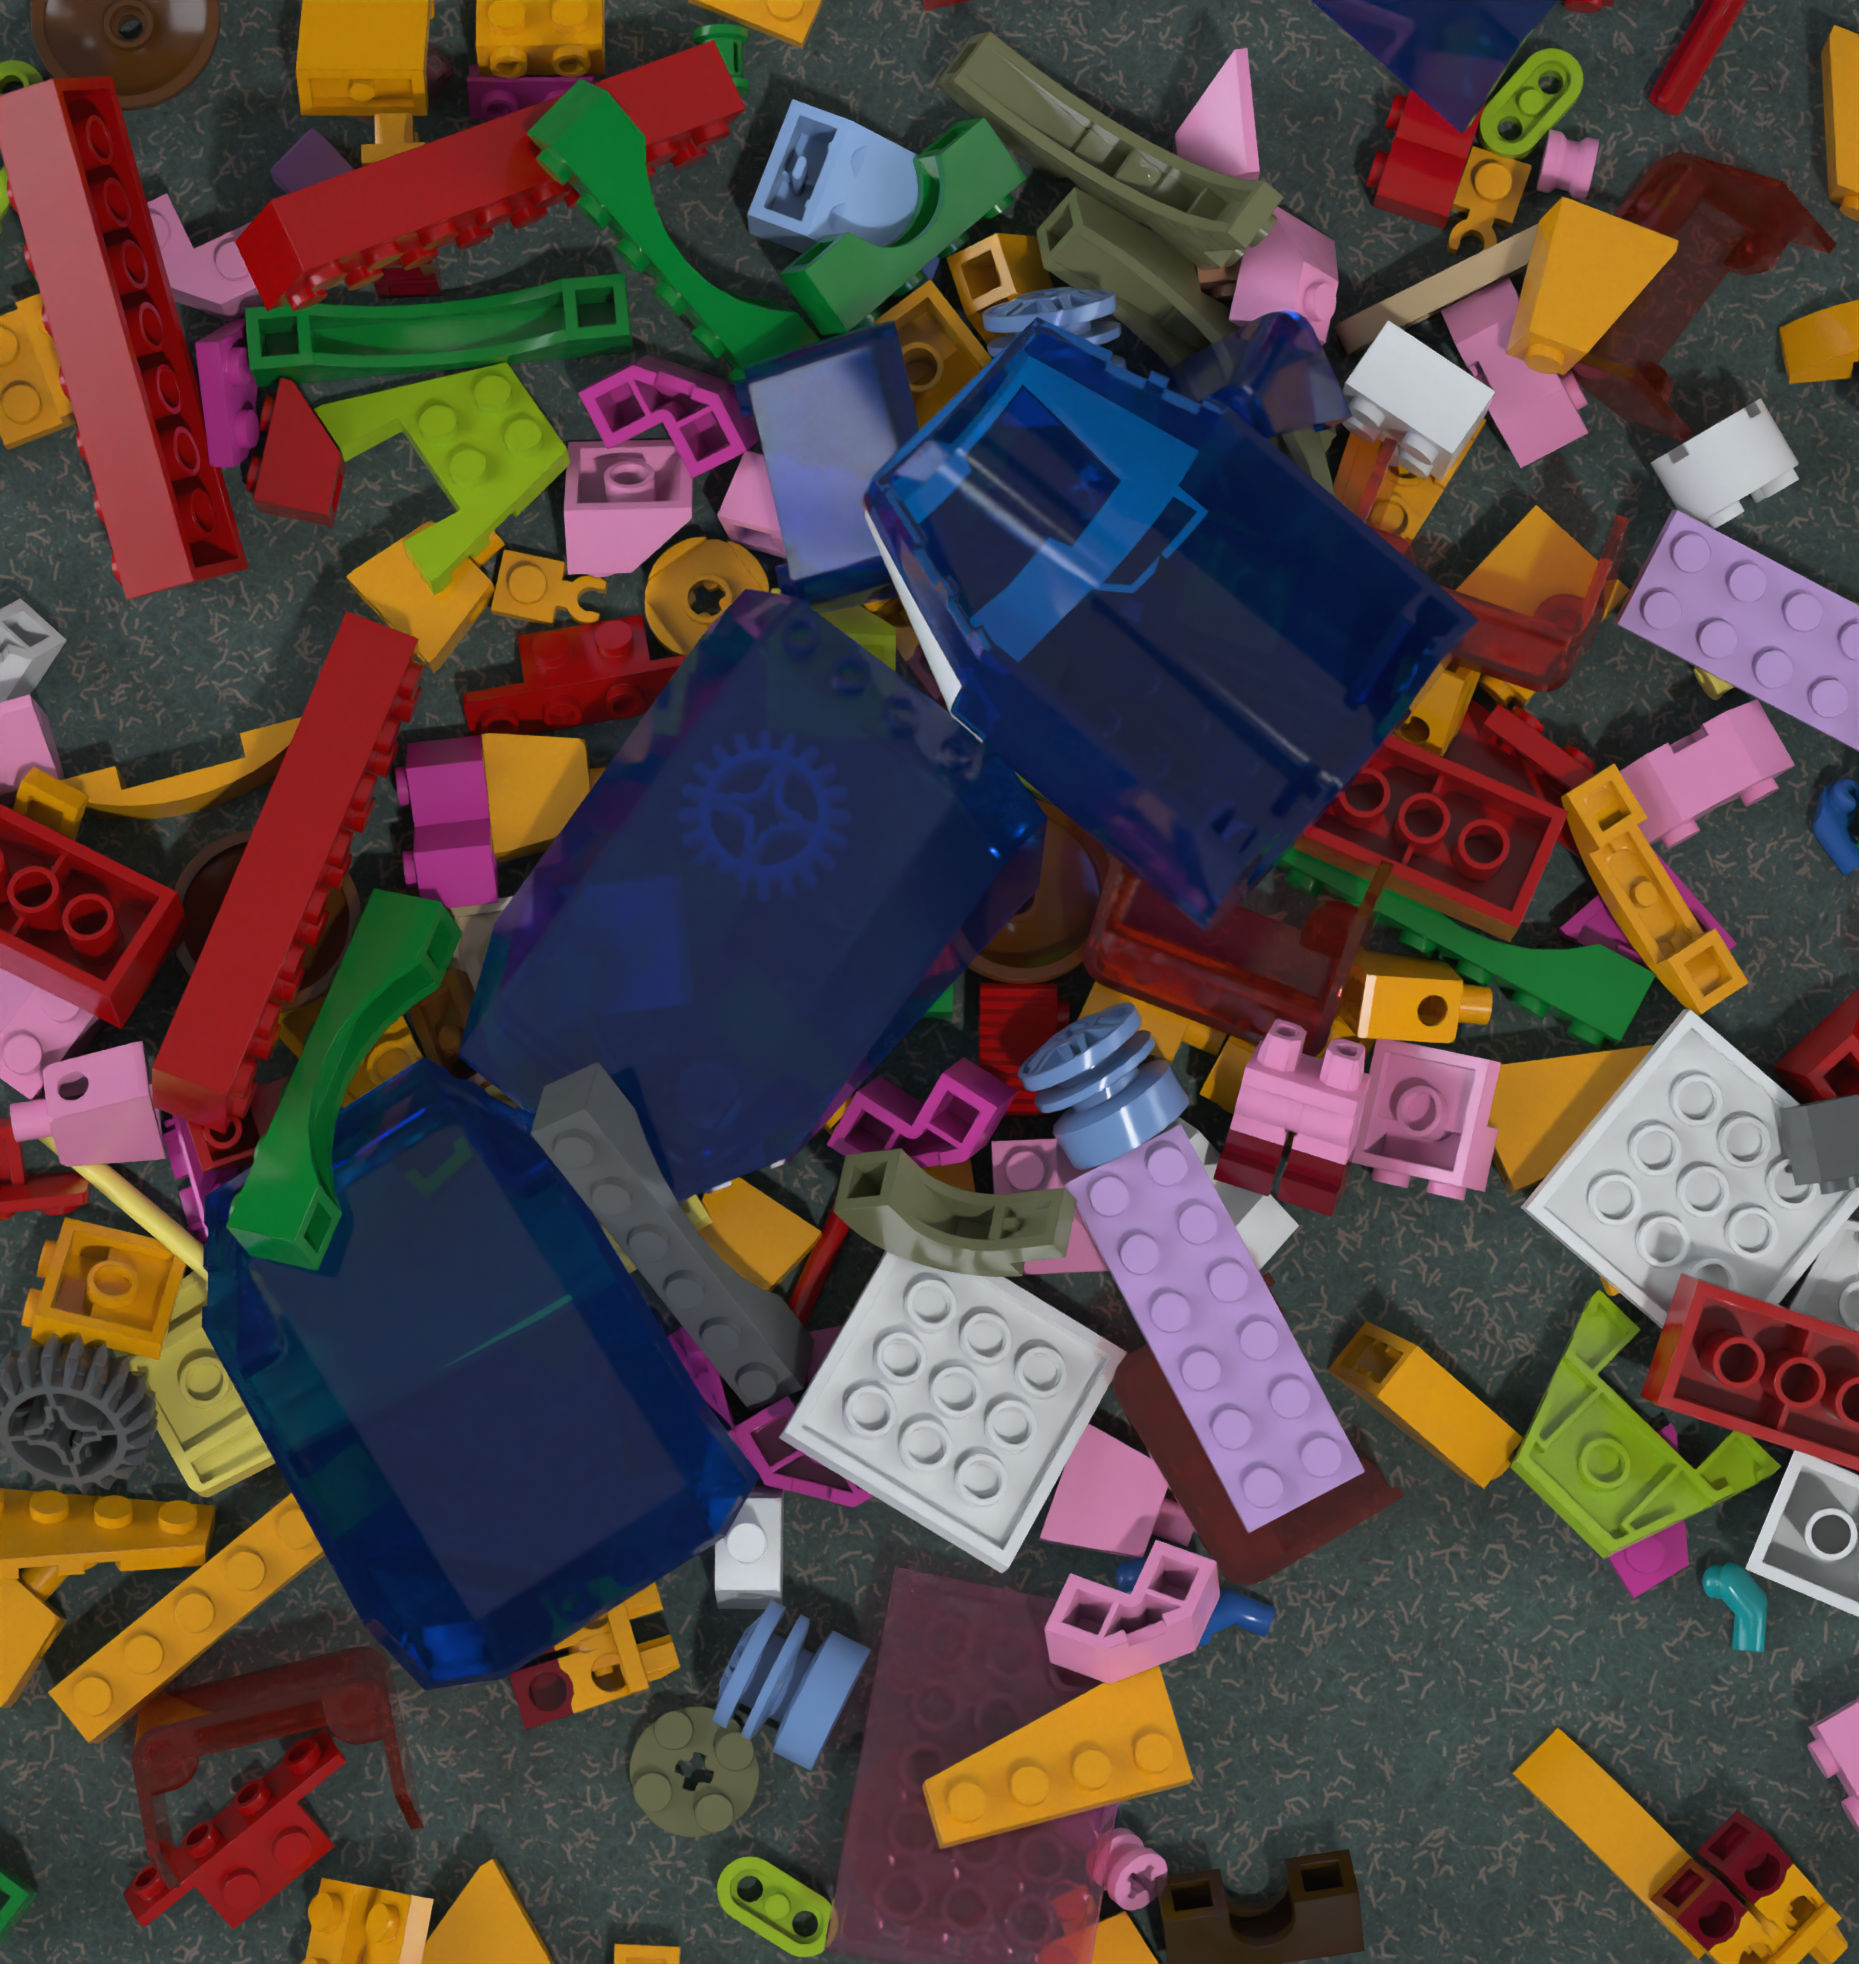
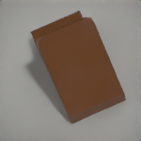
[408,967,507,1110]

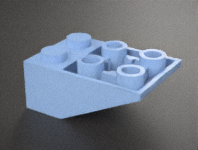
[747,99,940,293]

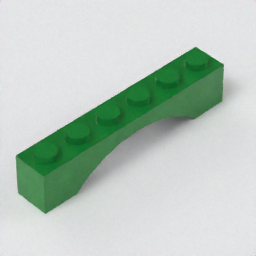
[526,78,831,409]
[245,273,634,388]
[1277,846,1656,1051]
[226,888,463,1271]

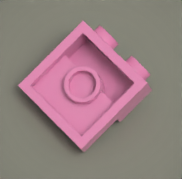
[1352,1039,1501,1201]

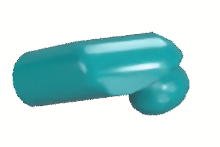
[1702,1562,1768,1653]

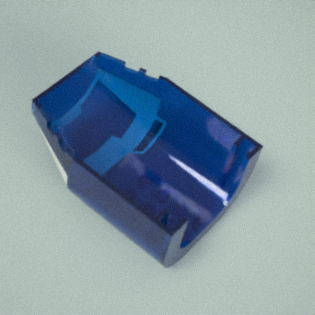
[861,317,1479,934]

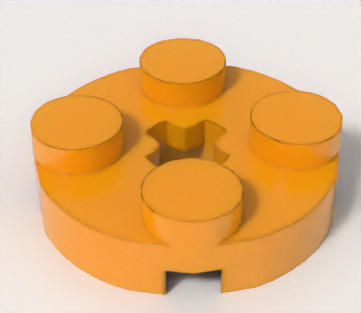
[645,537,770,664]

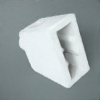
[715,1486,784,1609]

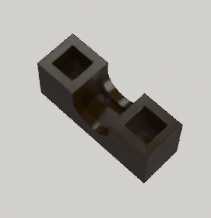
[1155,1849,1365,1964]

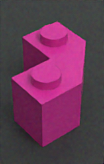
[578,354,761,478]
[395,735,499,908]
[827,1057,1018,1168]
[734,1395,873,1508]

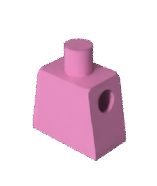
[10,1041,166,1167]
[1039,1424,1200,1558]

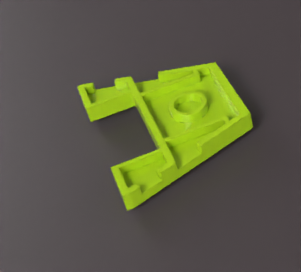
[314,362,571,595]
[1510,1289,1781,1559]

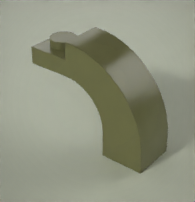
[833,1148,1077,1277]

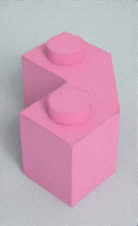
[147,193,264,321]
[1441,276,1589,468]
[1619,699,1795,849]
[1044,1540,1220,1684]

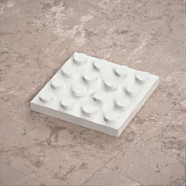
[1520,1009,1859,1329]
[779,1251,1127,1573]

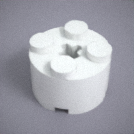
[1650,398,1799,529]

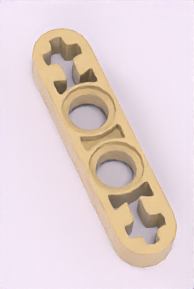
[1334,223,1539,356]

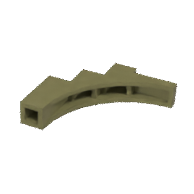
[935,31,1284,270]
[1036,187,1337,545]

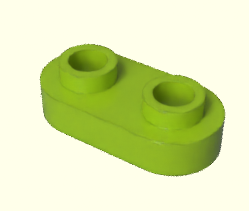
[1478,48,1583,161]
[717,1856,838,1957]

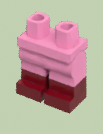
[1213,1019,1372,1217]

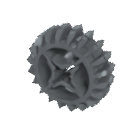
[0,1334,158,1495]

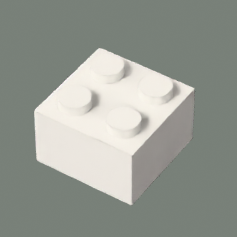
[1336,320,1495,481]
[1745,1450,1859,1617]

